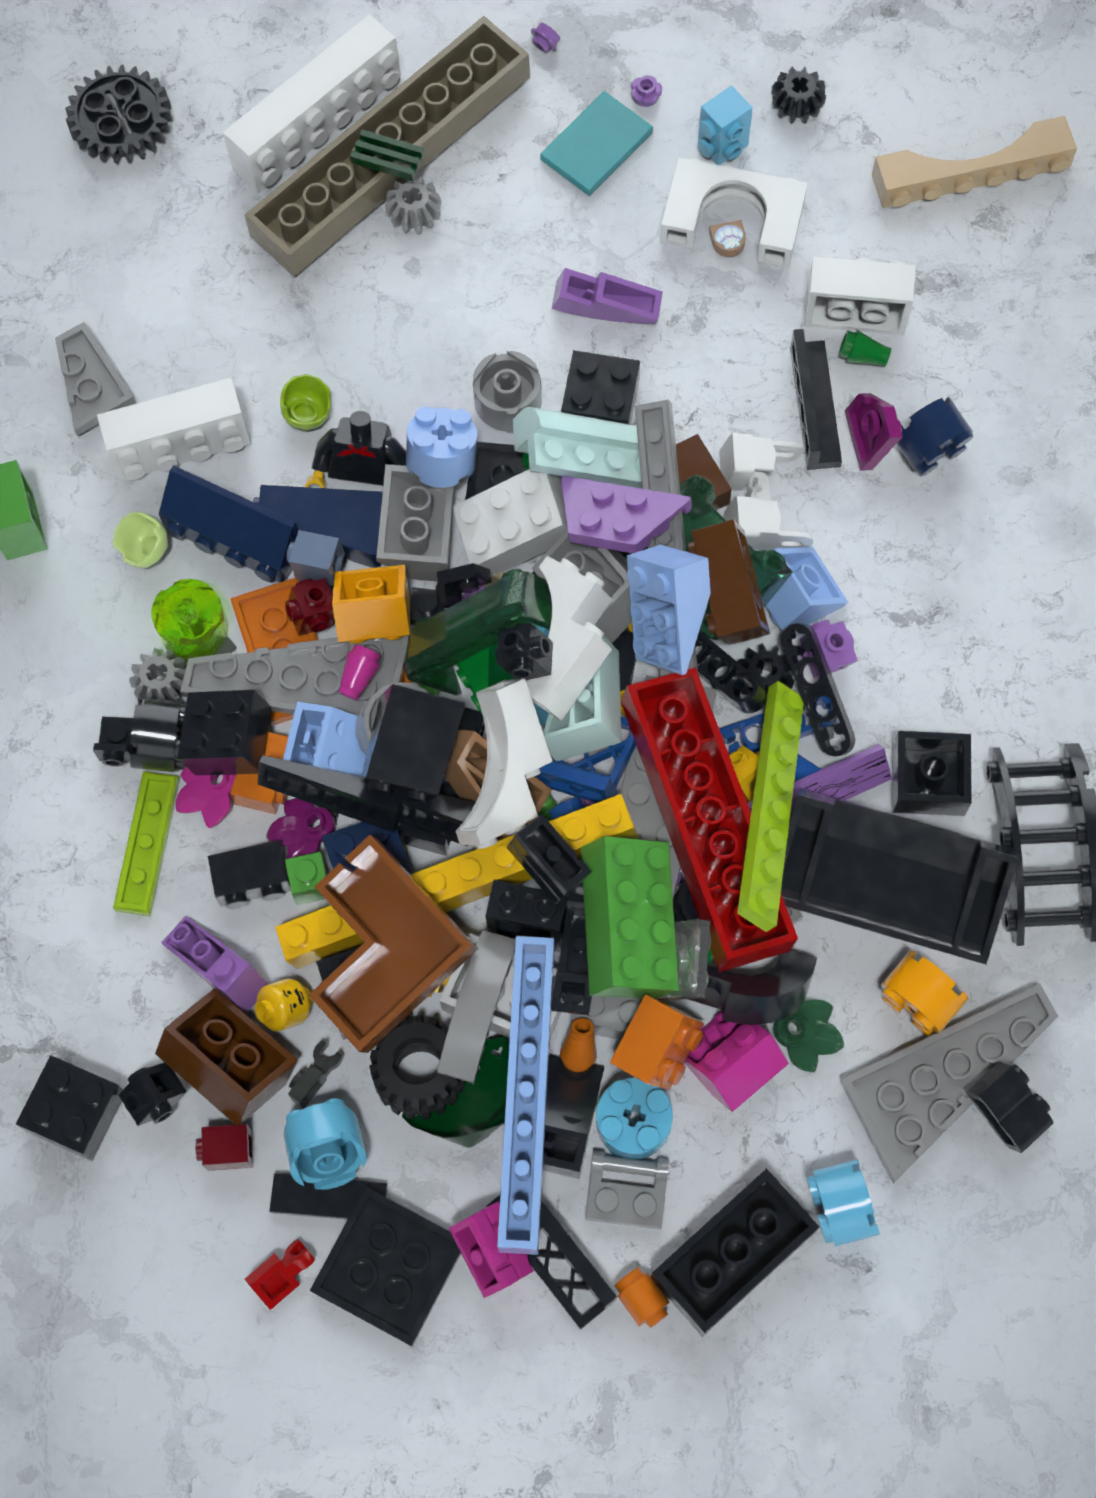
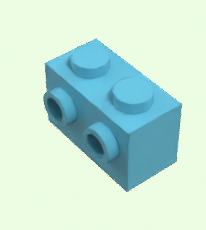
[697,85,753,165]

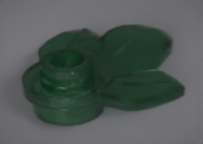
[773,999,844,1073]

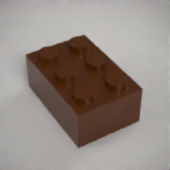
[688,519,770,645]
[155,988,298,1127]

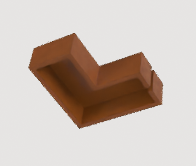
[309,835,478,1053]

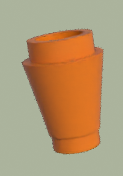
[560,1018,597,1072]

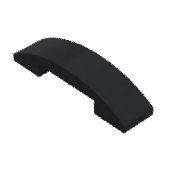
[551,883,593,1016]

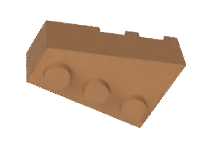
[444,730,552,841]

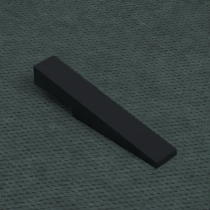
[258,755,476,847]

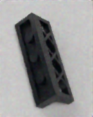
[790,329,842,470]
[485,1195,617,1330]

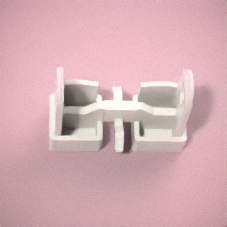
[719,433,813,550]

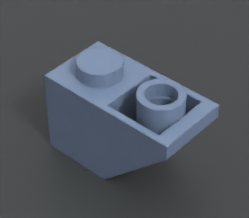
[287,530,345,586]

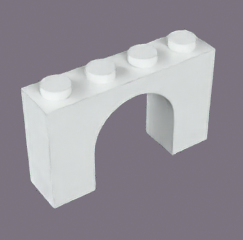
[660,157,808,268]

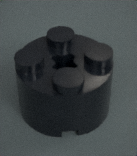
[130,697,186,772]

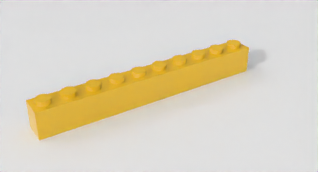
[275,794,639,969]

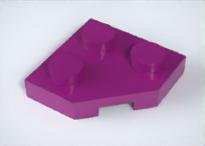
[844,393,903,471]

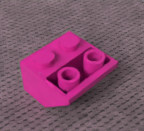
[684,1011,789,1112]

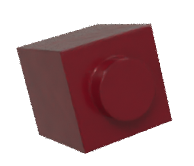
[195,1124,253,1171]

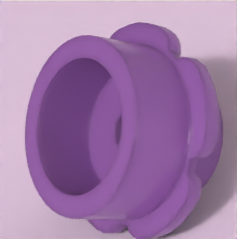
[531,22,561,53]
[631,75,662,107]

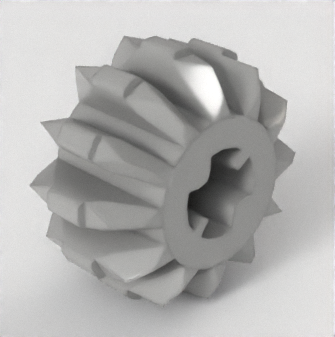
[385,177,441,234]
[129,647,186,701]

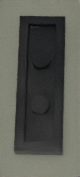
[269,1173,388,1220]

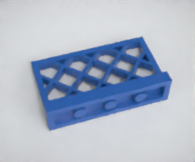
[535,717,636,803]

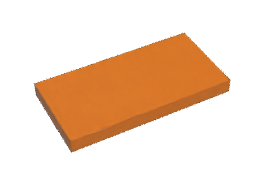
[230,577,317,726]

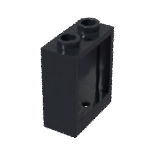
[485,880,568,953]

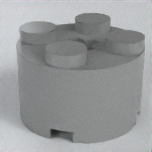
[473,351,542,433]

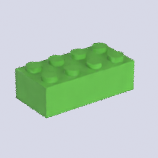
[581,836,679,999]

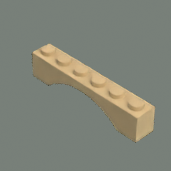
[872,116,1077,208]

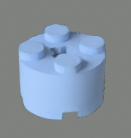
[406,407,477,488]

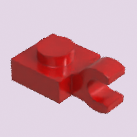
[245,1239,315,1310]

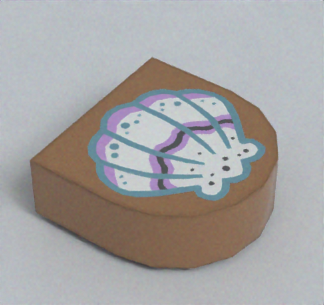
[709,220,746,257]

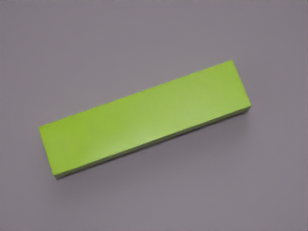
[113,771,180,917]

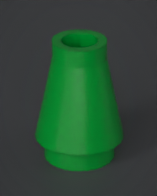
[839,329,891,367]

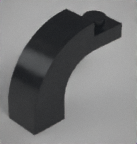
[688,950,817,1025]

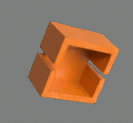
[610,994,704,1090]

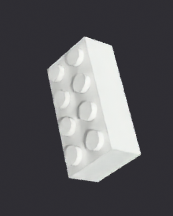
[97,377,251,481]

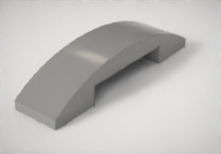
[437,930,516,1084]

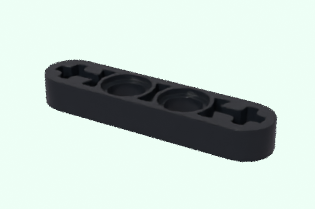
[781,623,855,757]

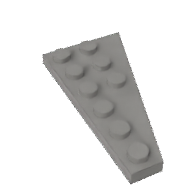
[180,627,413,716]
[840,983,1058,1184]

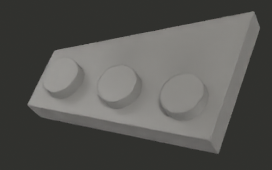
[55,322,136,436]

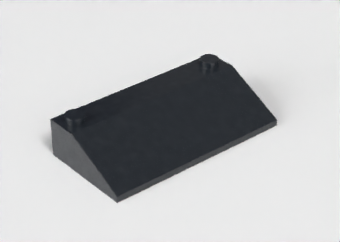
[781,788,1019,965]

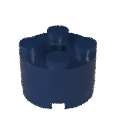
[897,397,974,476]

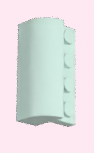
[513,407,642,489]

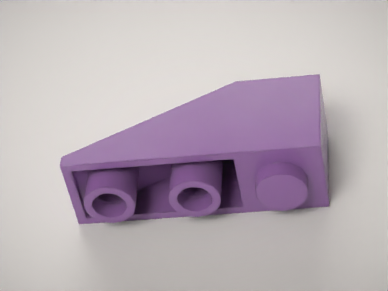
[161,916,268,1014]

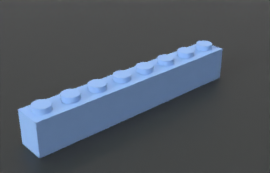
[497,936,555,1255]

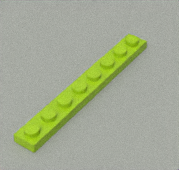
[737,681,804,932]

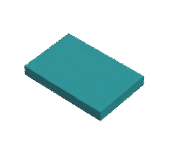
[540,91,653,197]

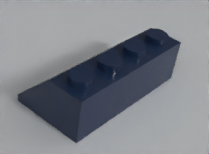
[158,465,298,582]

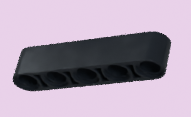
[695,631,767,713]

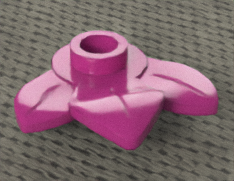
[176,767,236,829]

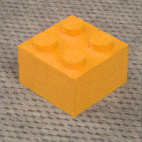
[332,565,411,644]

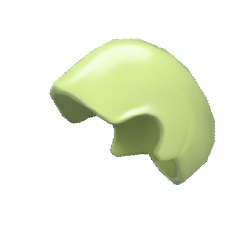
[113,512,168,568]

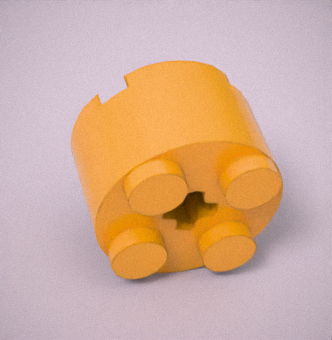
[881,950,969,1037]

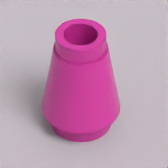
[338,644,381,701]

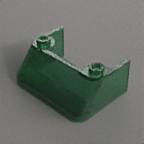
[403,569,552,696]

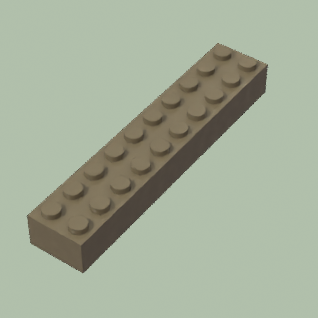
[244,16,530,277]

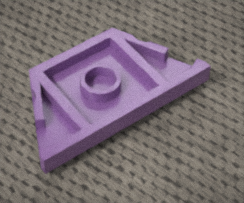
[561,476,692,554]

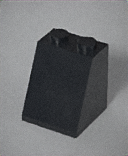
[360,684,465,803]

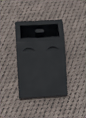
[543,1056,604,1179]

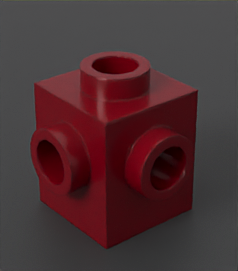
[285,578,334,636]

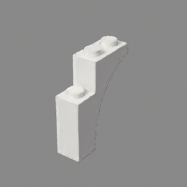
[526,556,613,721]
[455,679,553,849]

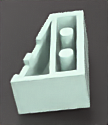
[543,636,621,761]

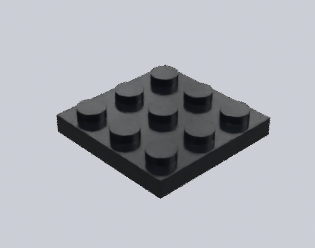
[310,1187,461,1347]

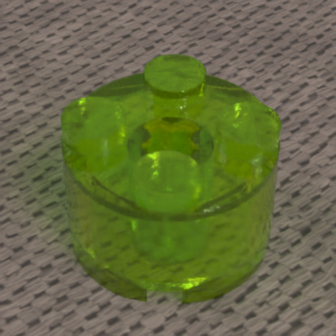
[151,579,228,660]

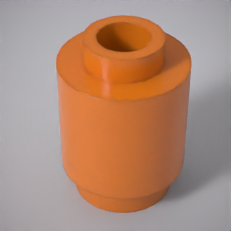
[614,1267,670,1328]

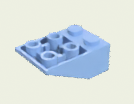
[627,545,711,675]
[283,701,366,777]

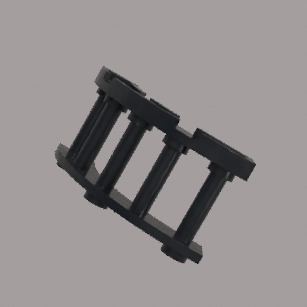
[986,743,1096,946]

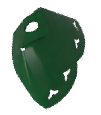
[402,1037,509,1148]

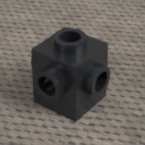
[495,623,553,680]
[118,1062,187,1126]

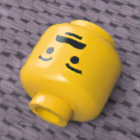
[255,978,312,1032]

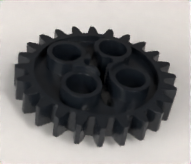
[65,65,172,163]

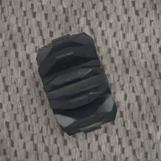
[771,66,826,123]
[738,643,795,701]

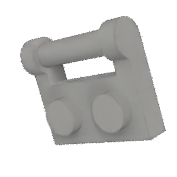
[586,1150,669,1230]

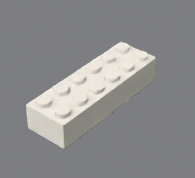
[223,14,401,193]

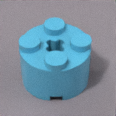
[596,1078,673,1160]
[283,1098,367,1190]
[807,1159,880,1247]

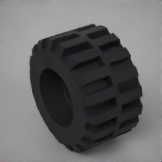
[369,1016,465,1120]

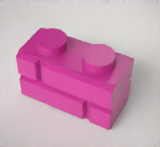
[449,1202,533,1298]

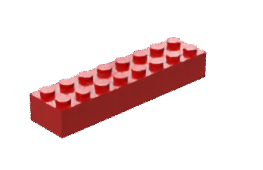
[621,667,798,972]

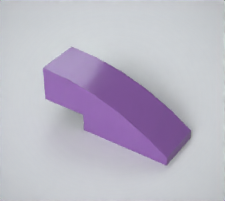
[552,268,663,324]

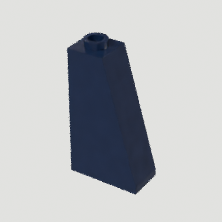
[253,485,383,568]

